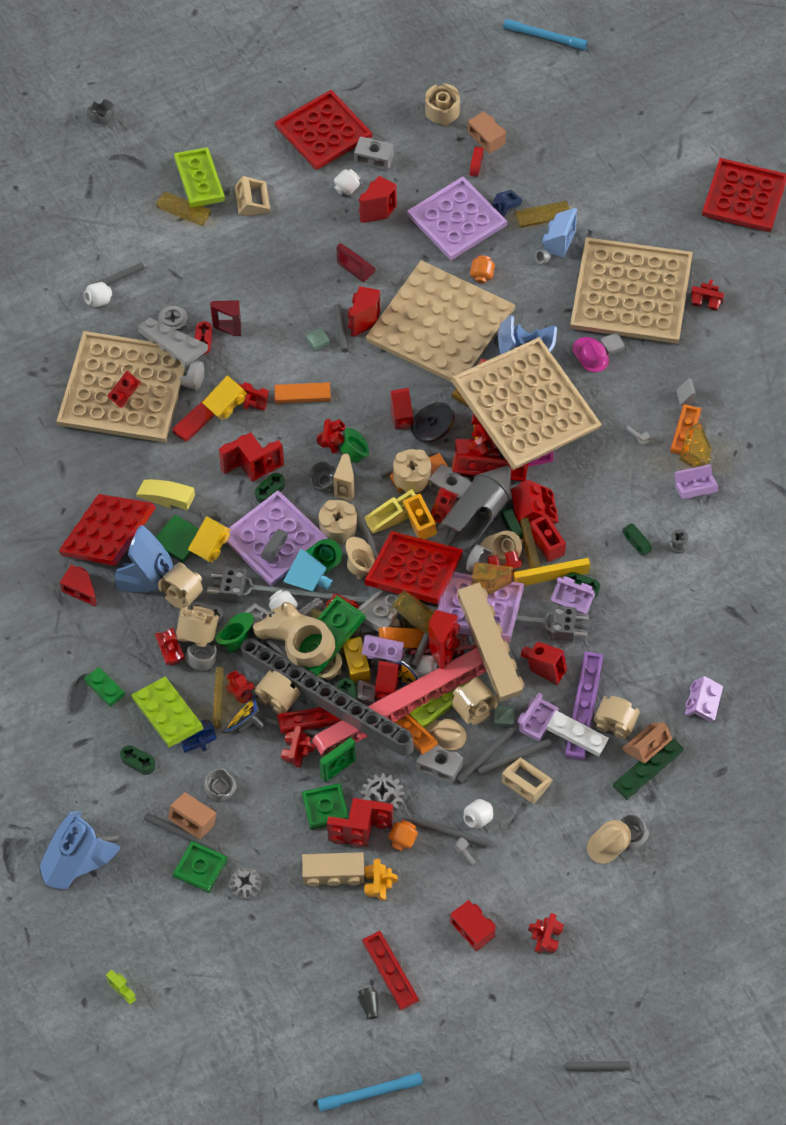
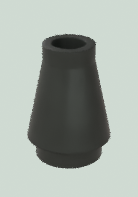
[357,987,379,1020]

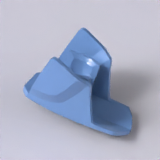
[498,315,557,355]
[115,525,173,592]
[40,811,120,889]

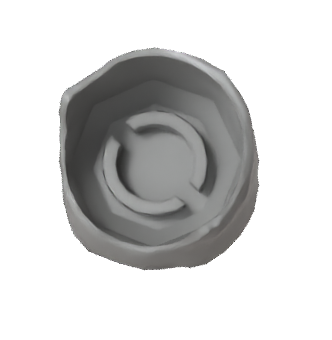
[179,361,205,390]
[466,544,492,576]
[185,643,216,671]
[204,768,237,801]
[619,814,649,850]

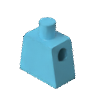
[284,549,333,592]

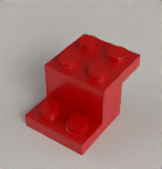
[218,432,284,482]
[327,798,393,848]

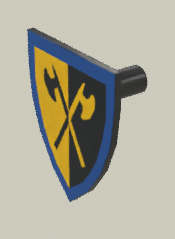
[391,655,419,685]
[223,695,265,734]

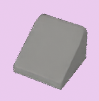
[677,378,695,405]
[355,680,375,704]

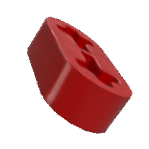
[469,146,484,177]
[194,321,213,355]

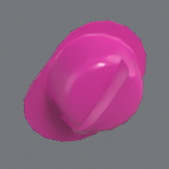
[572,337,609,372]

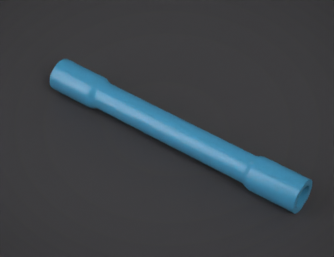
[503,19,588,50]
[317,1072,423,1112]

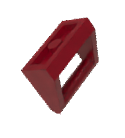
[336,243,376,283]
[210,300,241,336]

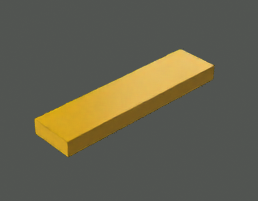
[513,558,590,586]

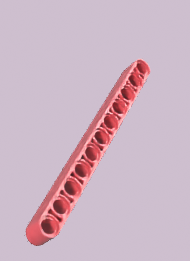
[312,648,487,757]

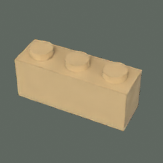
[302,852,364,887]

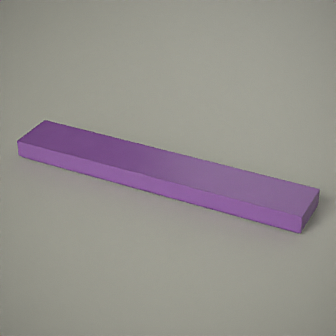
[565,651,604,761]

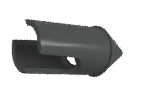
[437,466,511,552]

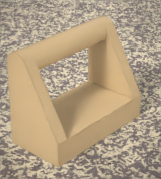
[235,176,271,216]
[333,454,355,502]
[502,757,553,804]

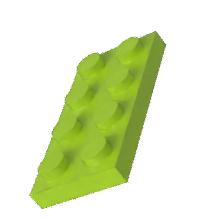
[174,147,225,208]
[131,676,203,748]

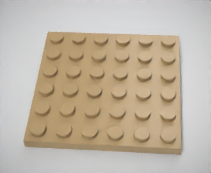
[570,237,693,344]
[366,260,515,383]
[56,331,187,443]
[451,337,602,470]

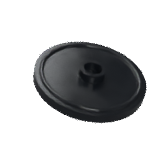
[411,402,455,443]

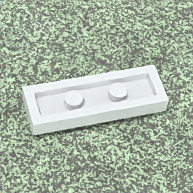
[546,711,609,757]

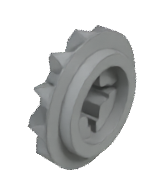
[158,306,188,330]
[229,867,262,899]

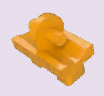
[364,859,398,901]

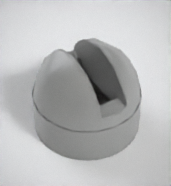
[535,249,551,264]

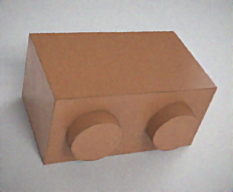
[468,111,506,154]
[168,792,217,840]

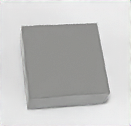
[600,333,625,356]

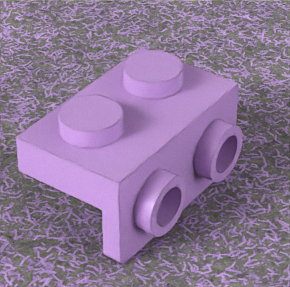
[674,464,718,499]
[550,576,595,615]
[362,635,405,663]
[685,676,723,722]
[518,693,559,742]

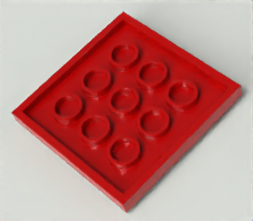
[275,90,373,170]
[702,158,786,233]
[58,494,156,566]
[365,531,463,604]

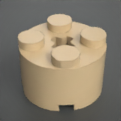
[425,84,460,126]
[393,449,431,493]
[319,500,357,545]
[158,562,203,609]
[176,606,219,647]
[254,670,300,714]
[452,677,498,725]
[594,696,640,740]

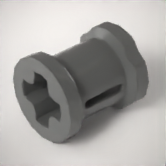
[199,504,221,523]
[670,529,688,554]

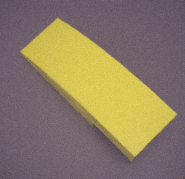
[136,479,195,511]
[364,489,416,533]

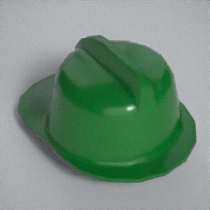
[340,428,370,463]
[306,539,342,575]
[215,612,254,654]

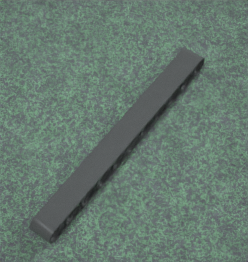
[241,639,414,756]

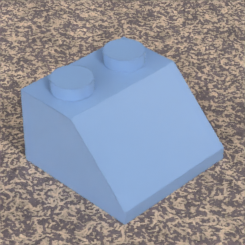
[542,208,577,258]

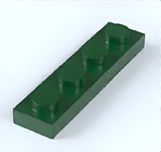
[613,738,684,800]

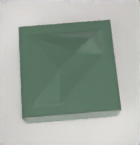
[305,327,330,351]
[494,706,515,727]

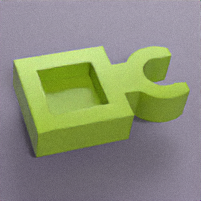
[106,970,137,1005]

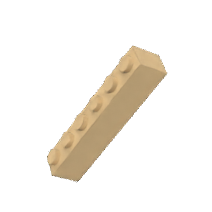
[456,582,524,702]

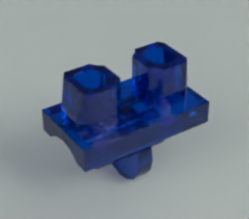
[181,720,217,753]

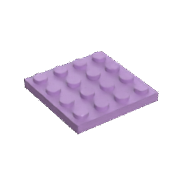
[407,177,507,261]
[226,491,328,587]
[437,572,524,642]

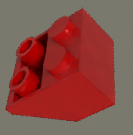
[358,176,397,223]
[348,286,381,337]
[511,479,559,527]
[428,610,460,669]

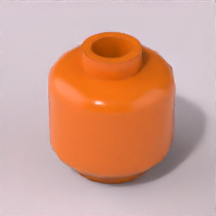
[470,255,495,284]
[388,820,418,851]

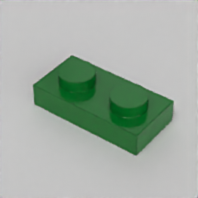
[84,667,125,707]

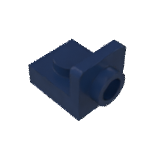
[492,190,523,217]

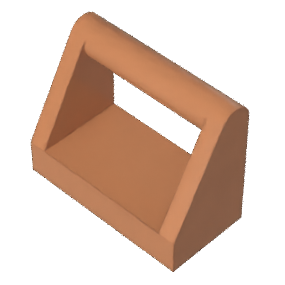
[622,722,672,764]

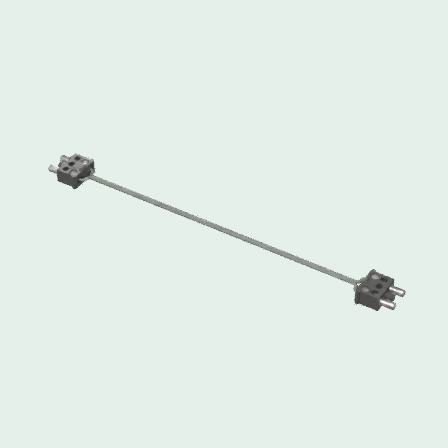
[207,567,589,641]

